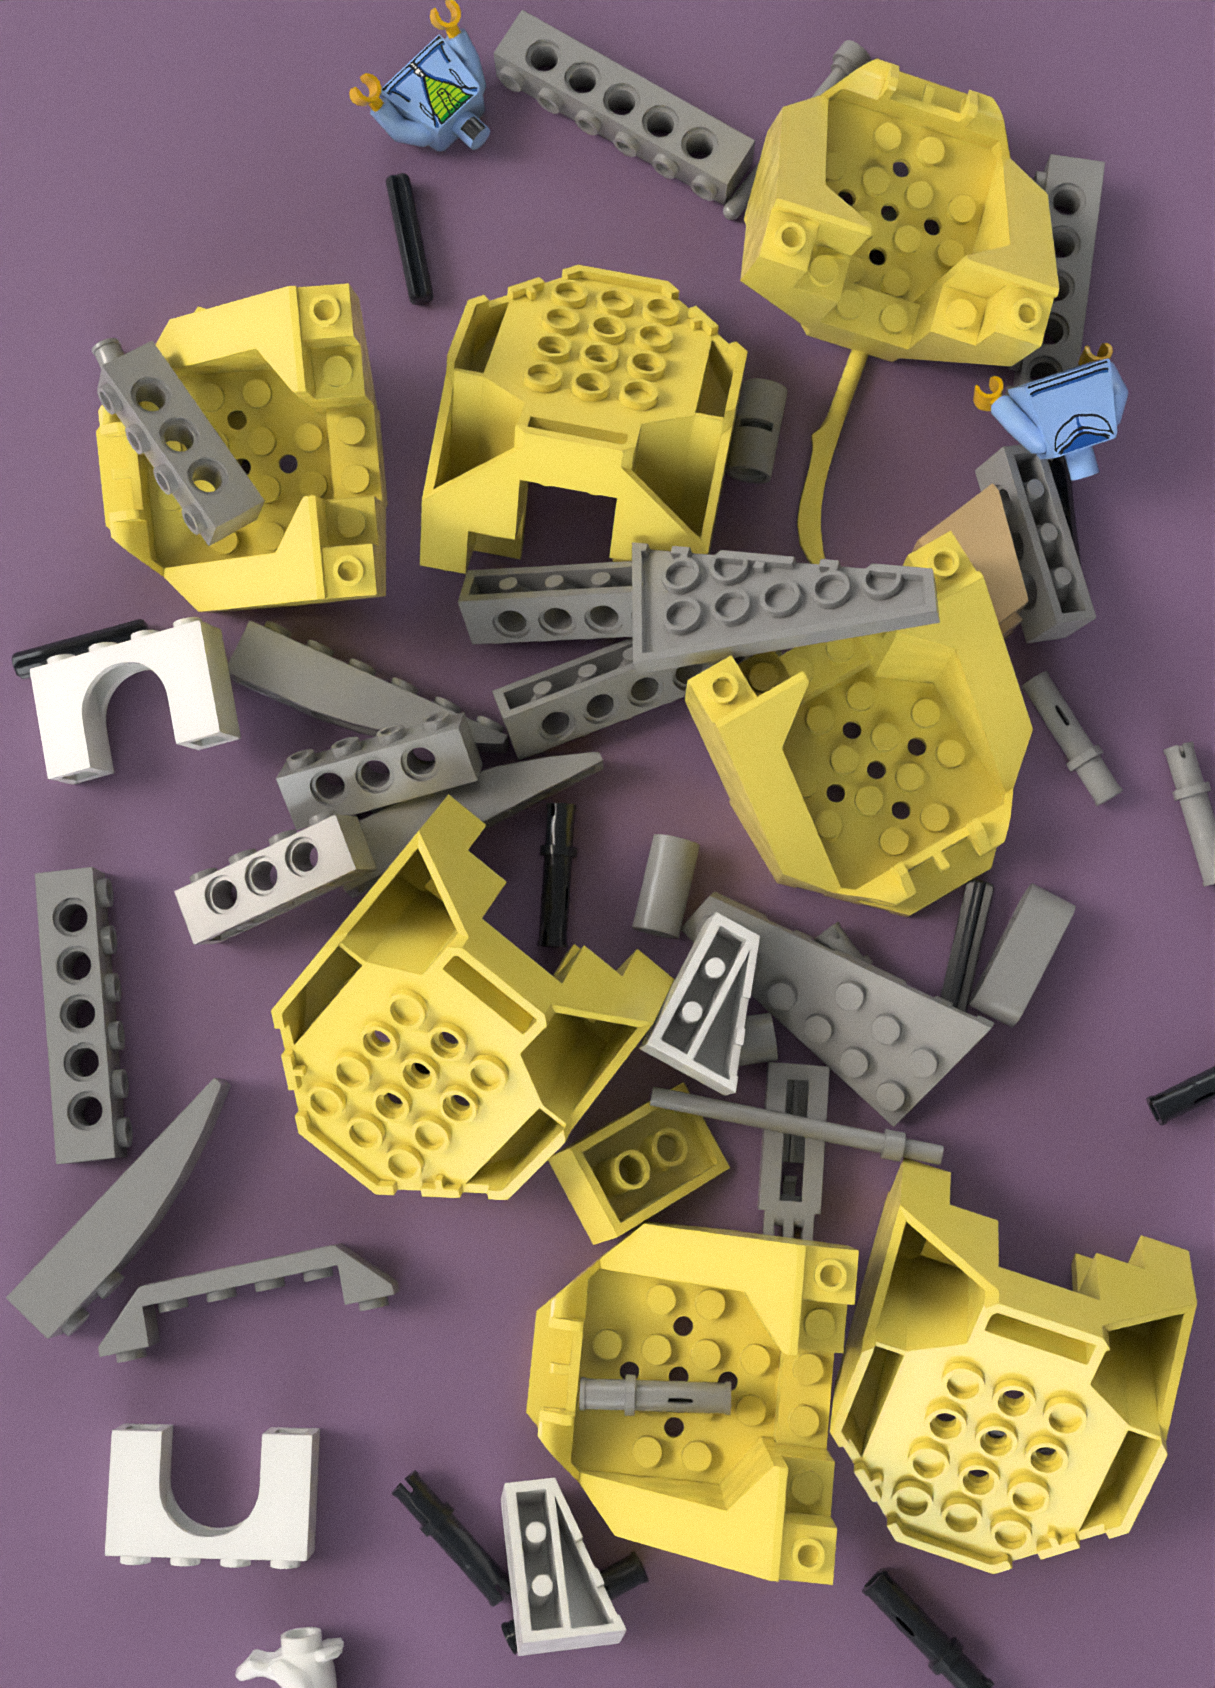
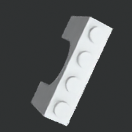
[30,617,241,785]
[105,1423,320,1569]

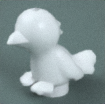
[235,1627,344,1688]

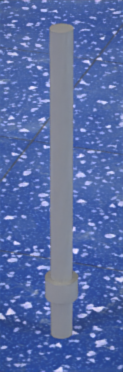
[650,1086,944,1165]

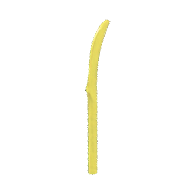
[797,349,868,564]

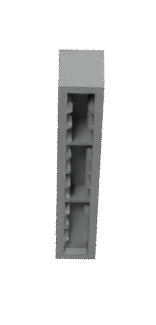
[343,752,604,898]
[6,1078,231,1339]

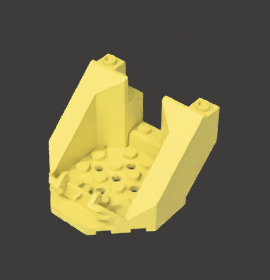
[740,59,1059,367]
[420,265,748,574]
[96,283,388,613]
[685,531,1033,917]
[271,794,674,1200]
[830,1158,1197,1574]
[526,1221,859,1585]

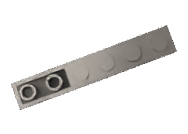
[228,621,510,753]

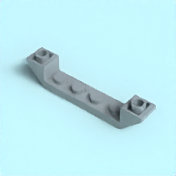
[98,1243,399,1363]

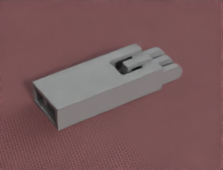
[757,1062,830,1241]

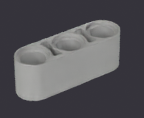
[969,883,1076,1028]

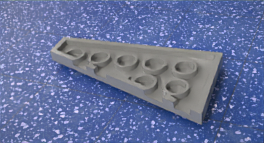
[632,542,940,674]
[681,892,994,1127]

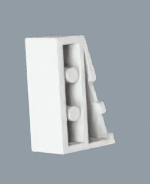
[639,912,760,1096]
[501,1478,627,1656]

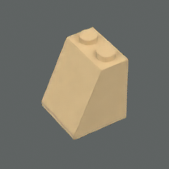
[912,483,1029,641]

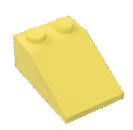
[548,1082,730,1245]

